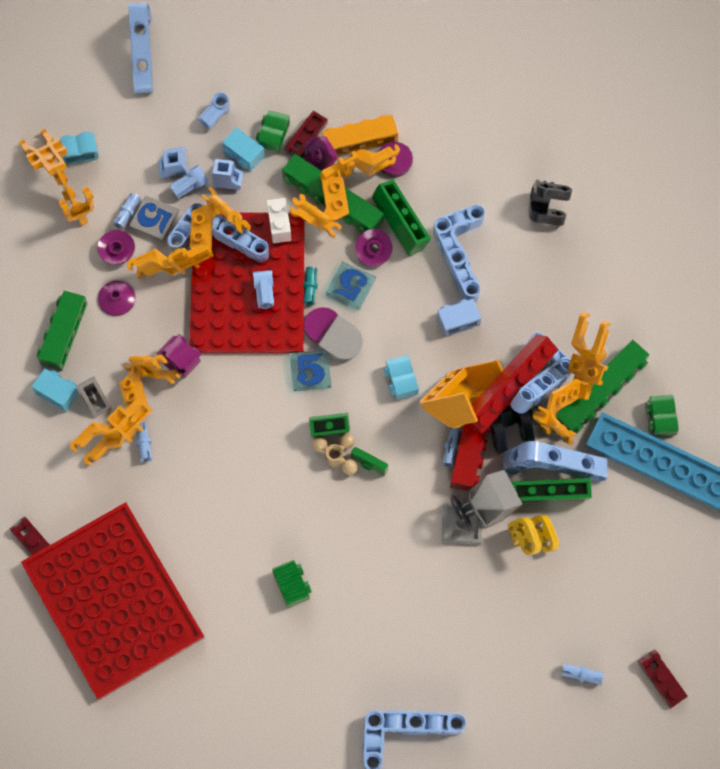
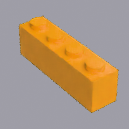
[322,115,398,156]

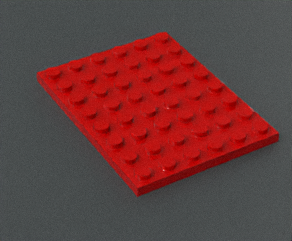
[189,212,305,353]
[21,502,205,701]

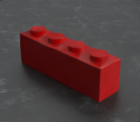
[450,424,490,492]

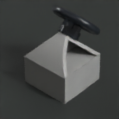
[450,470,522,531]

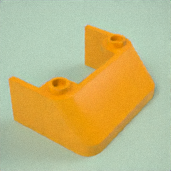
[420,359,503,429]

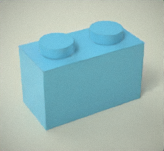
[222,127,265,171]
[32,368,79,412]

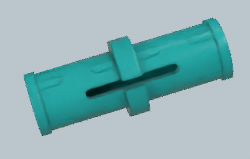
[303,266,318,306]

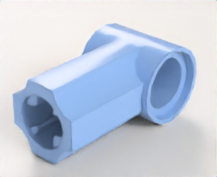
[198,92,230,129]
[169,165,209,199]
[253,270,274,309]

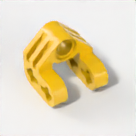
[507,515,559,555]

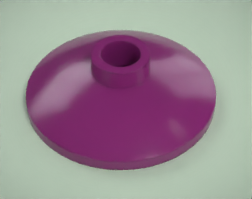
[355,229,393,266]
[97,230,135,265]
[98,280,136,316]

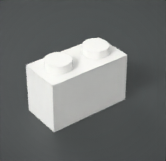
[267,198,291,243]

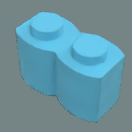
[59,132,99,165]
[383,355,419,400]

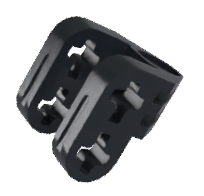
[529,180,572,226]
[489,403,535,455]

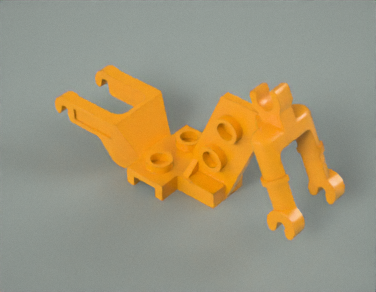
[19,129,94,226]
[290,144,400,239]
[127,187,251,279]
[533,312,611,445]
[70,355,181,466]

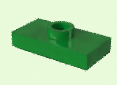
[351,447,388,476]

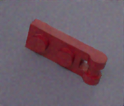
[285,110,328,158]
[10,516,50,555]
[638,649,688,709]

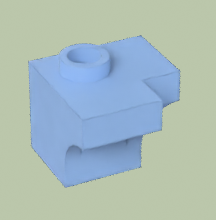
[159,147,188,179]
[212,159,243,190]

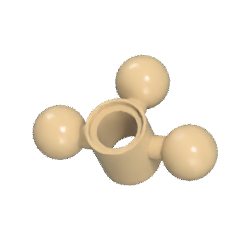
[312,433,358,475]

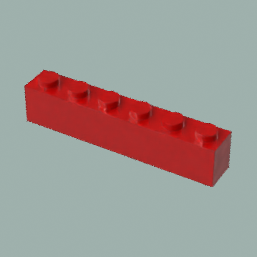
[466,334,559,433]

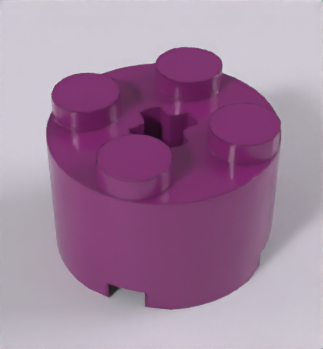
[157,334,202,379]

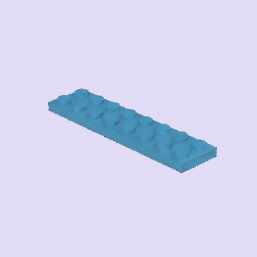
[585,412,720,511]

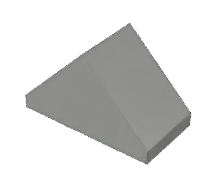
[77,376,111,418]

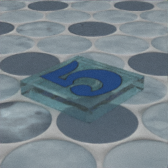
[326,261,376,310]
[289,350,331,391]

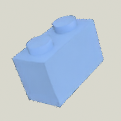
[437,299,481,337]

